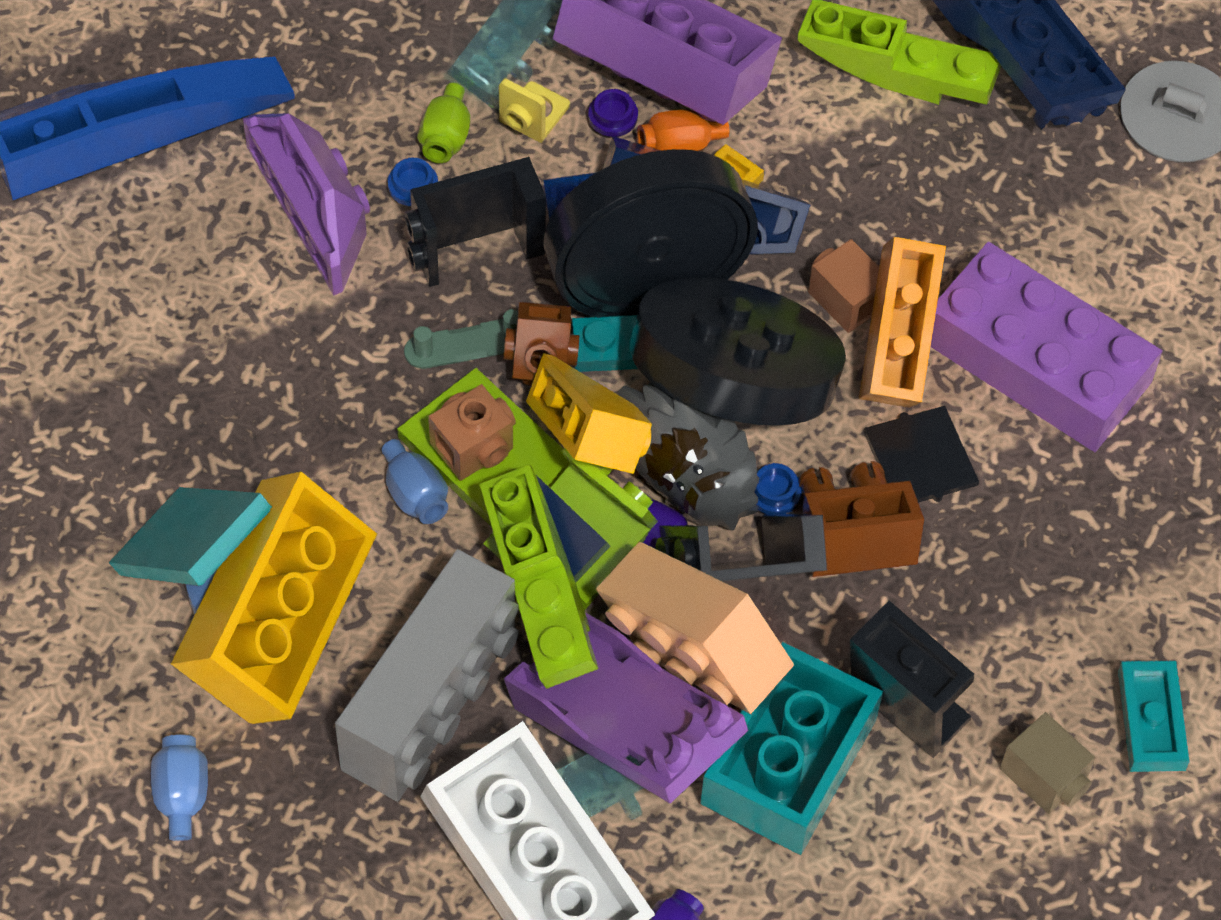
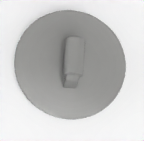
[1120,61,1221,162]

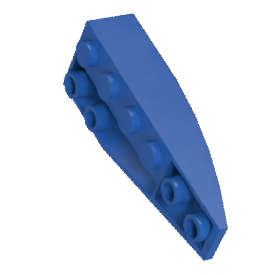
[0,56,295,200]

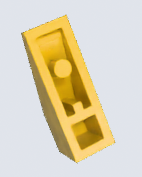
[526,353,652,474]

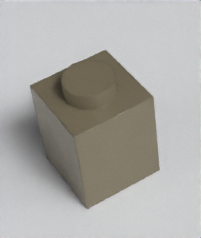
[1000,712,1095,814]

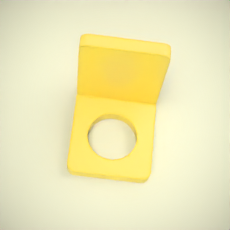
[499,78,570,143]

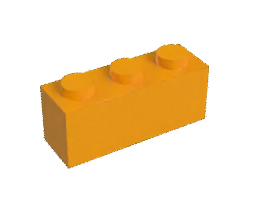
[859,237,946,408]

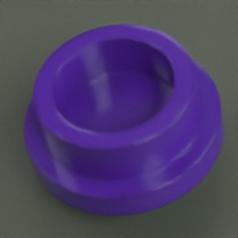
[588,89,638,137]

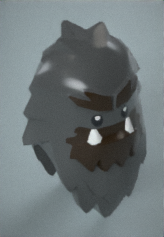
[618,382,760,531]

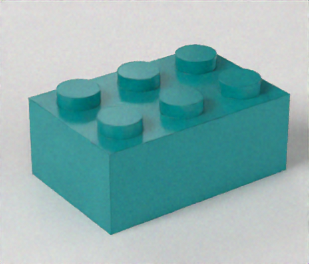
[700,642,883,855]

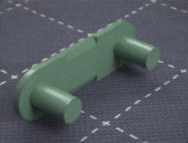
[404,309,518,369]

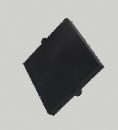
[864,406,979,503]

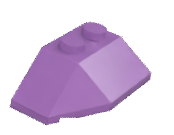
[243,113,370,296]

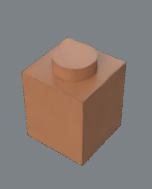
[808,239,879,333]

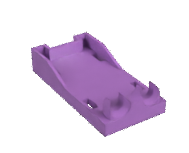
[504,613,748,803]

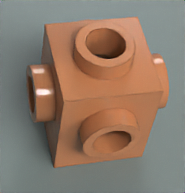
[429,384,516,481]

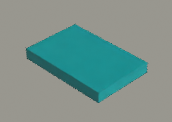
[109,487,272,586]

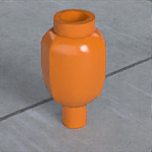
[637,110,730,152]

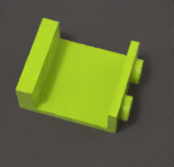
[483,448,658,610]

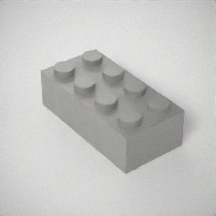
[335,549,519,802]

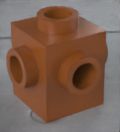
[503,302,579,386]

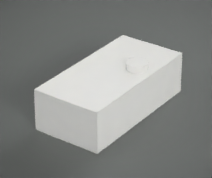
[420,721,655,920]

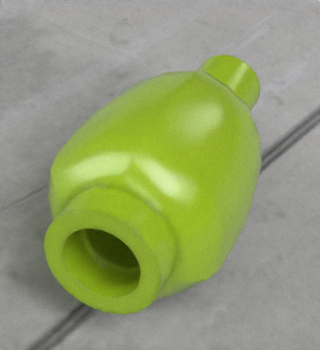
[417,83,471,163]

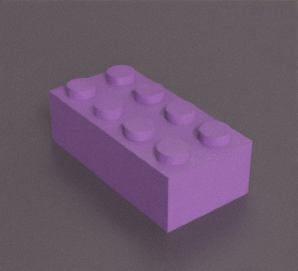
[553,0,782,125]
[931,241,1163,452]

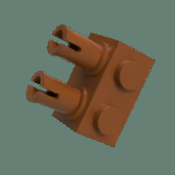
[798,461,924,577]

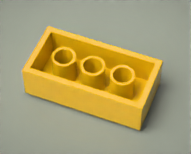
[171,471,377,724]

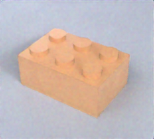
[596,541,794,714]

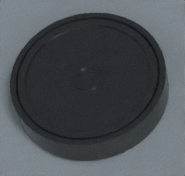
[544,149,758,318]
[629,277,846,425]

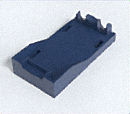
[933,0,1126,130]

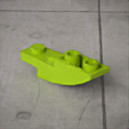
[798,0,1001,105]
[479,464,599,689]

